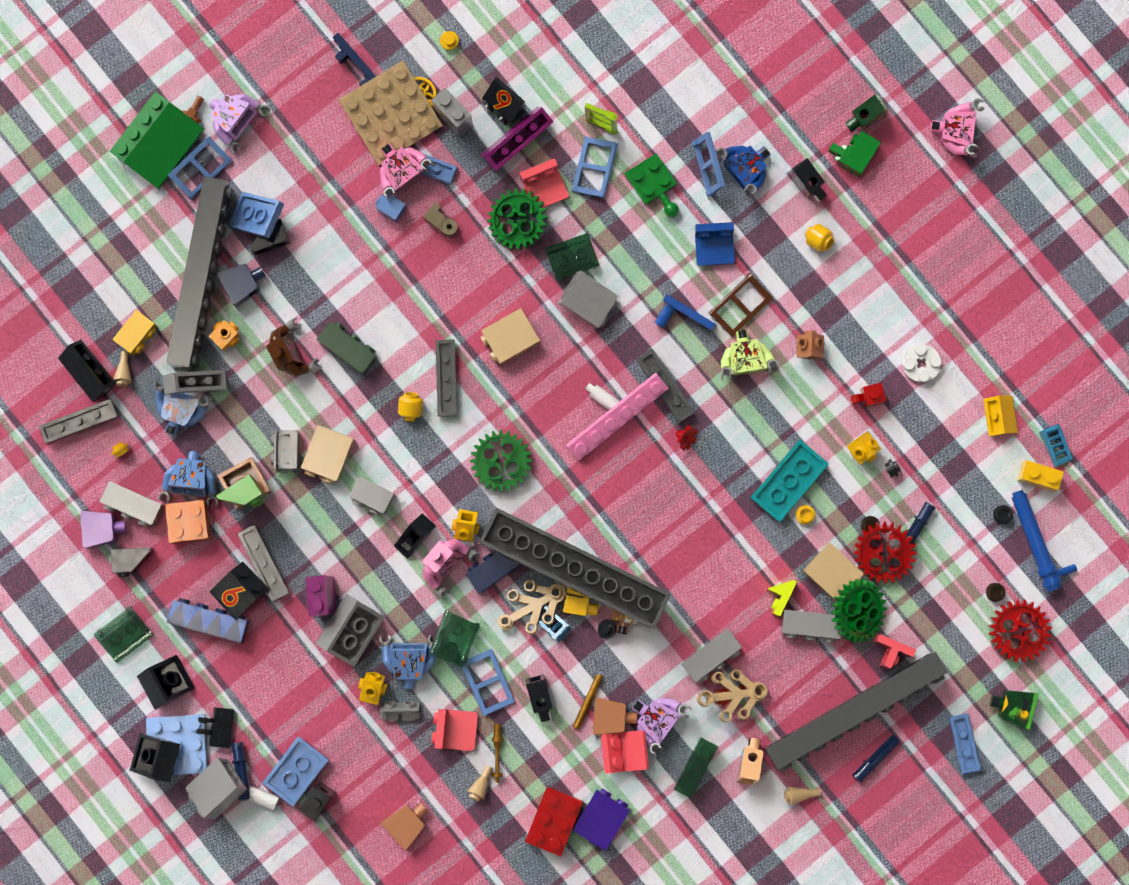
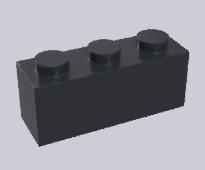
[58,340,117,402]

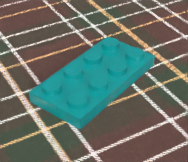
[750,439,829,523]

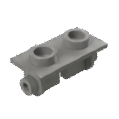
[380,700,420,721]

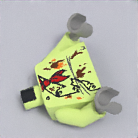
[720,330,780,380]

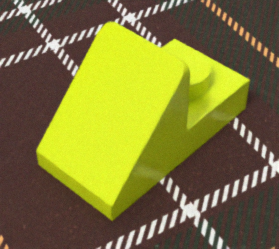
[767,580,797,617]

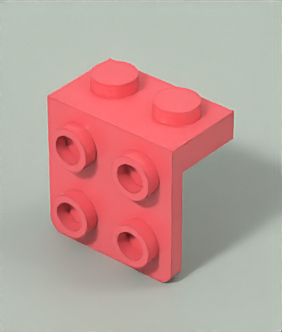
[432,709,478,751]

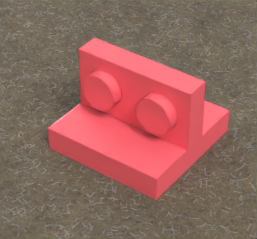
[873,634,916,669]

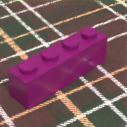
[480,107,553,171]

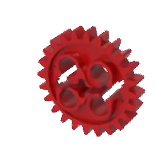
[853,521,917,584]
[988,599,1052,662]

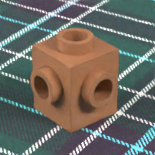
[797,330,825,360]

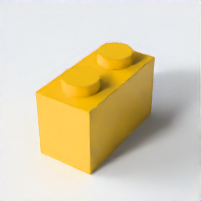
[113,310,157,356]
[1017,460,1064,492]

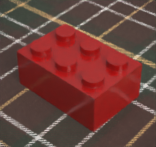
[525,786,583,857]

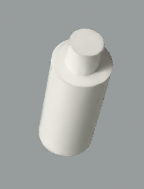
[585,383,620,410]
[249,786,279,810]

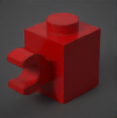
[849,382,886,408]

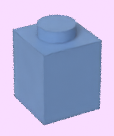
[376,195,407,223]

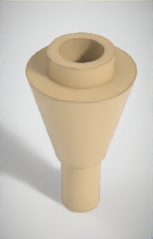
[113,351,132,387]
[467,765,493,802]
[784,786,821,806]

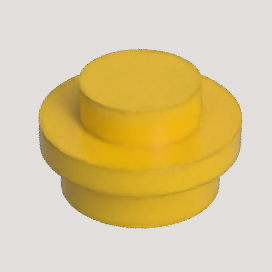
[440,31,459,50]
[111,441,129,458]
[796,505,815,524]

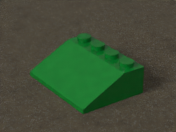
[109,91,205,189]

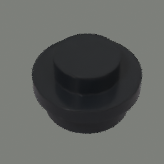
[885,459,901,478]
[993,505,1013,524]
[598,620,616,639]

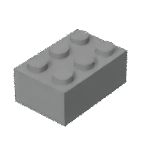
[316,594,385,667]

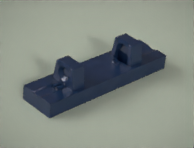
[333,33,376,86]

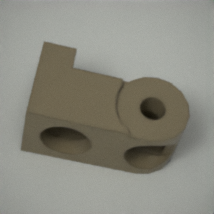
[423,202,458,238]

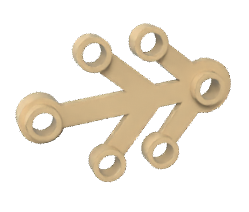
[498,580,566,635]
[697,669,768,722]

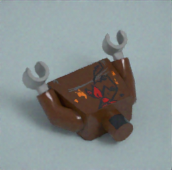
[266,318,322,377]

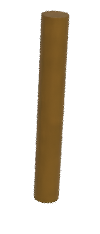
[572,674,603,729]

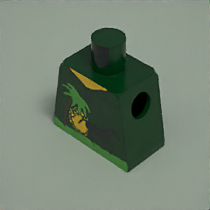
[845,93,888,132]
[989,690,1039,730]

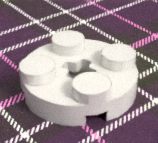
[902,344,941,383]

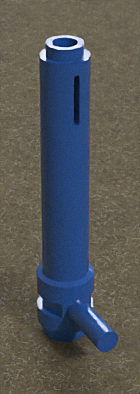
[1012,490,1077,592]

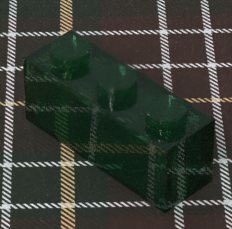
[673,737,718,798]

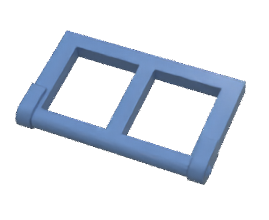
[692,132,725,197]
[168,136,232,200]
[572,136,618,199]
[460,649,515,716]

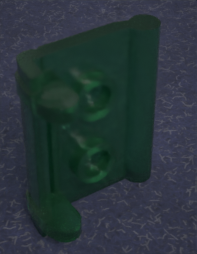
[545,233,600,281]
[94,606,154,663]
[429,610,480,667]

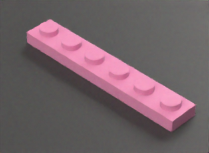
[566,373,669,460]

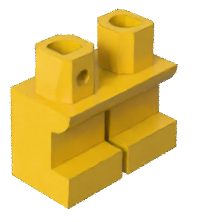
[563,588,599,617]

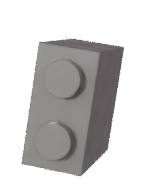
[431,88,473,138]
[557,271,619,328]
[185,757,247,820]

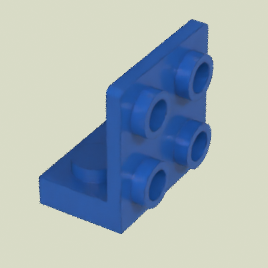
[694,222,735,266]

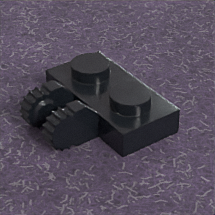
[196,707,234,748]

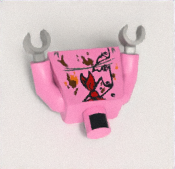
[930,98,985,158]
[380,143,435,201]
[422,539,480,600]

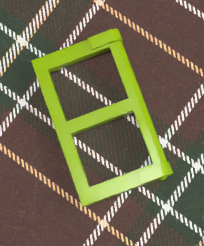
[585,103,618,135]

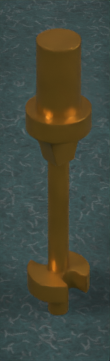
[491,724,503,783]

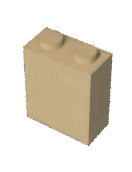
[480,308,540,366]
[301,425,355,484]
[802,542,864,603]

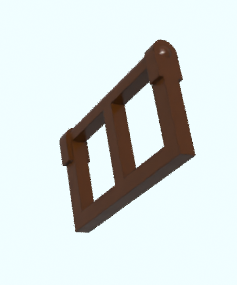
[708,273,773,337]

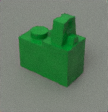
[828,131,881,178]

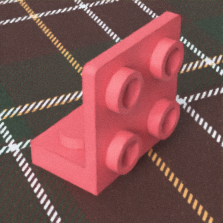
[520,158,569,208]
[601,730,649,774]

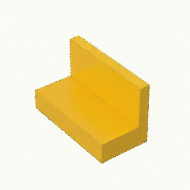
[983,395,1018,436]

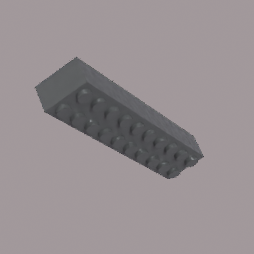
[166,176,234,372]
[479,507,671,630]
[763,652,948,771]

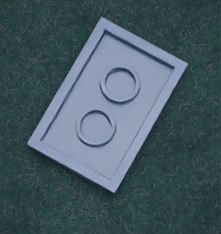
[227,192,284,238]
[263,736,329,807]

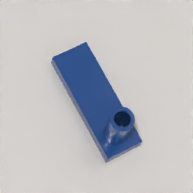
[654,294,716,330]

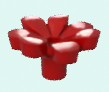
[676,425,698,450]

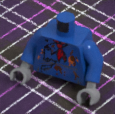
[716,145,771,199]

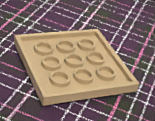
[338,60,443,165]

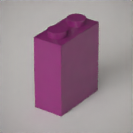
[305,575,337,617]

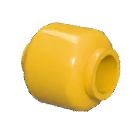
[805,224,834,252]
[398,392,423,421]

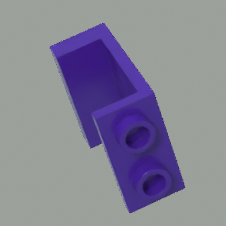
[572,788,630,851]

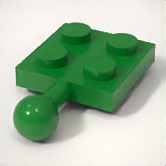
[625,153,679,218]

